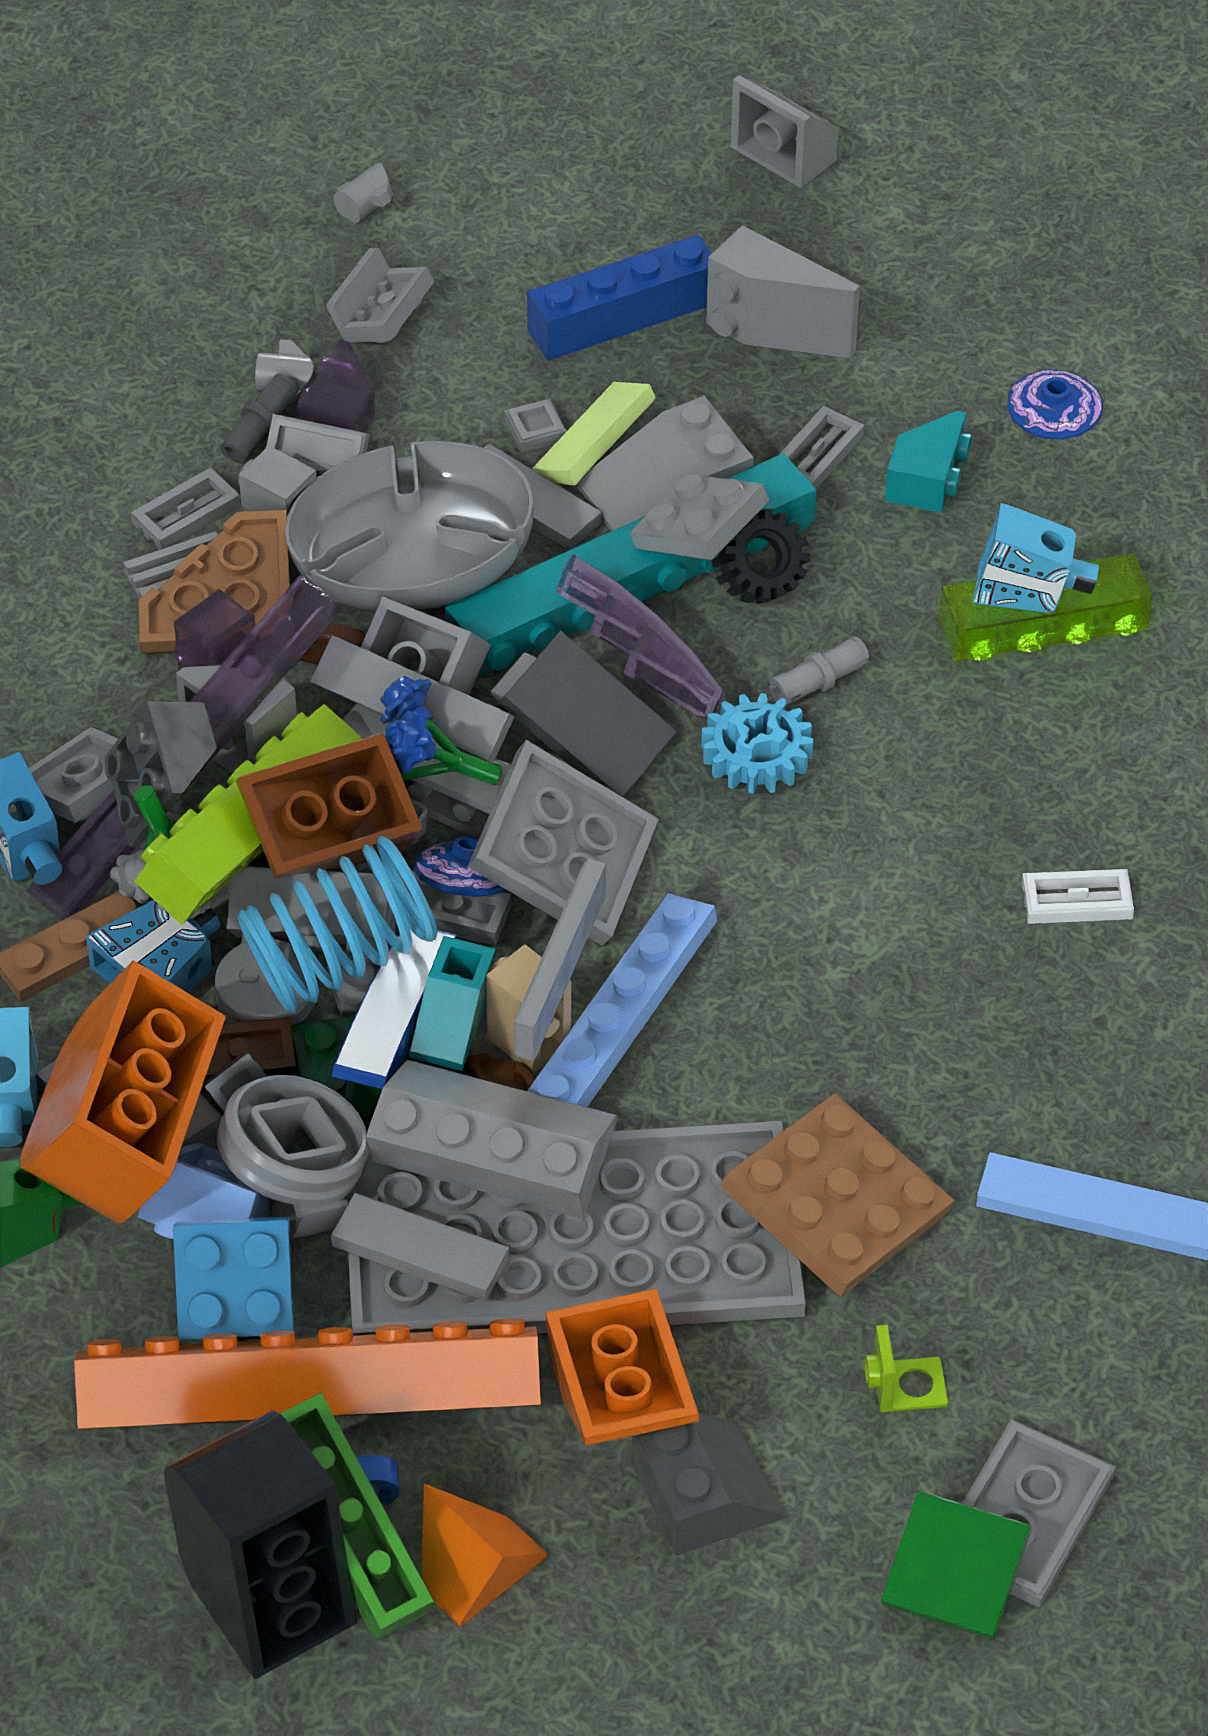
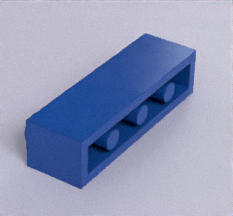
[527,234,712,361]

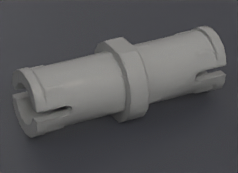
[769,636,869,707]

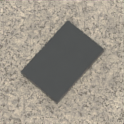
[498,631,677,797]

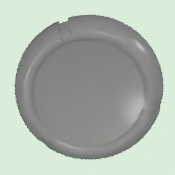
[285,441,534,612]

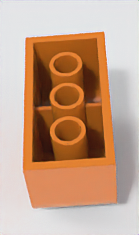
[20,960,226,1224]

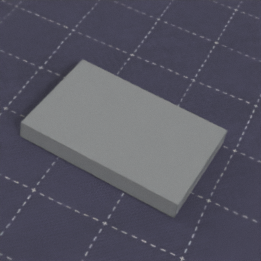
[962,1419,1116,1608]

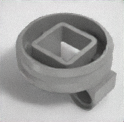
[217,1075,370,1239]

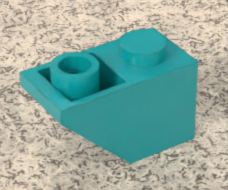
[885,411,972,513]
[410,936,496,1071]

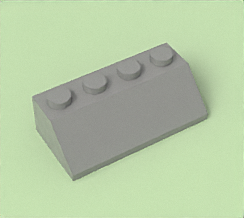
[365,1060,617,1219]

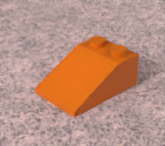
[545,1289,699,1446]

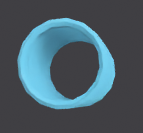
[237,836,438,1014]

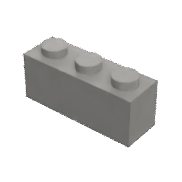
[227,867,396,954]

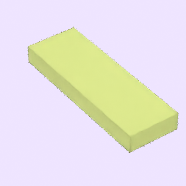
[532,382,656,486]

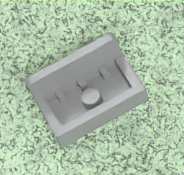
[327,248,434,344]

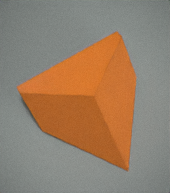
[421,1484,547,1627]

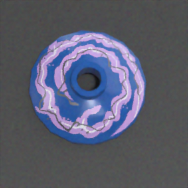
[1007,369,1103,440]
[413,836,508,897]

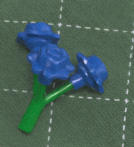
[380,676,502,785]

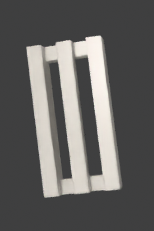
[1022,869,1134,924]

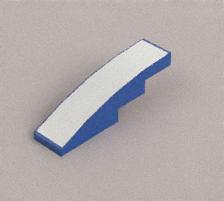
[332,930,457,1089]

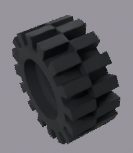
[712,509,810,604]

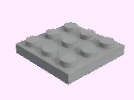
[467,740,659,946]

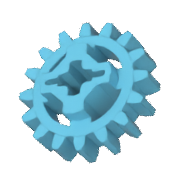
[701,693,813,794]

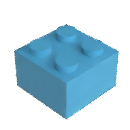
[173,1216,295,1340]

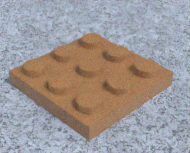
[721,1093,955,1297]

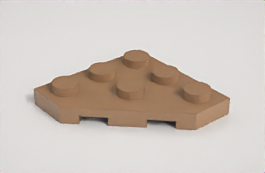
[138,510,292,653]

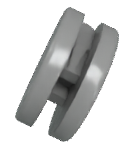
[215,939,316,1025]

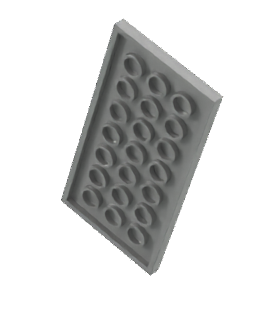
[345,1121,806,1336]

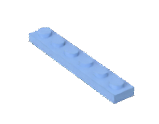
[527,893,717,1107]

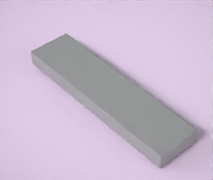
[310,635,514,763]
[514,858,606,1061]

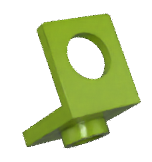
[864,1325,948,1413]

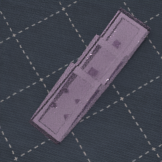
[556,554,725,720]

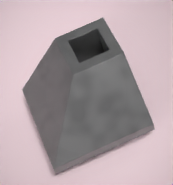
[105,701,217,847]

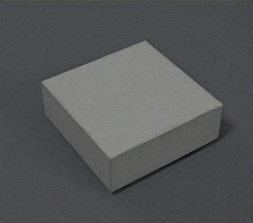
[504,399,566,453]

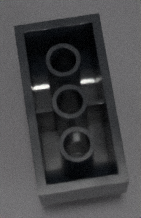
[164,1410,357,1680]

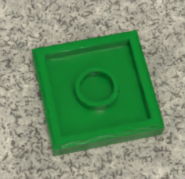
[881,1491,1031,1641]

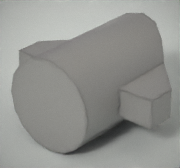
[333,163,394,223]
[255,339,317,404]

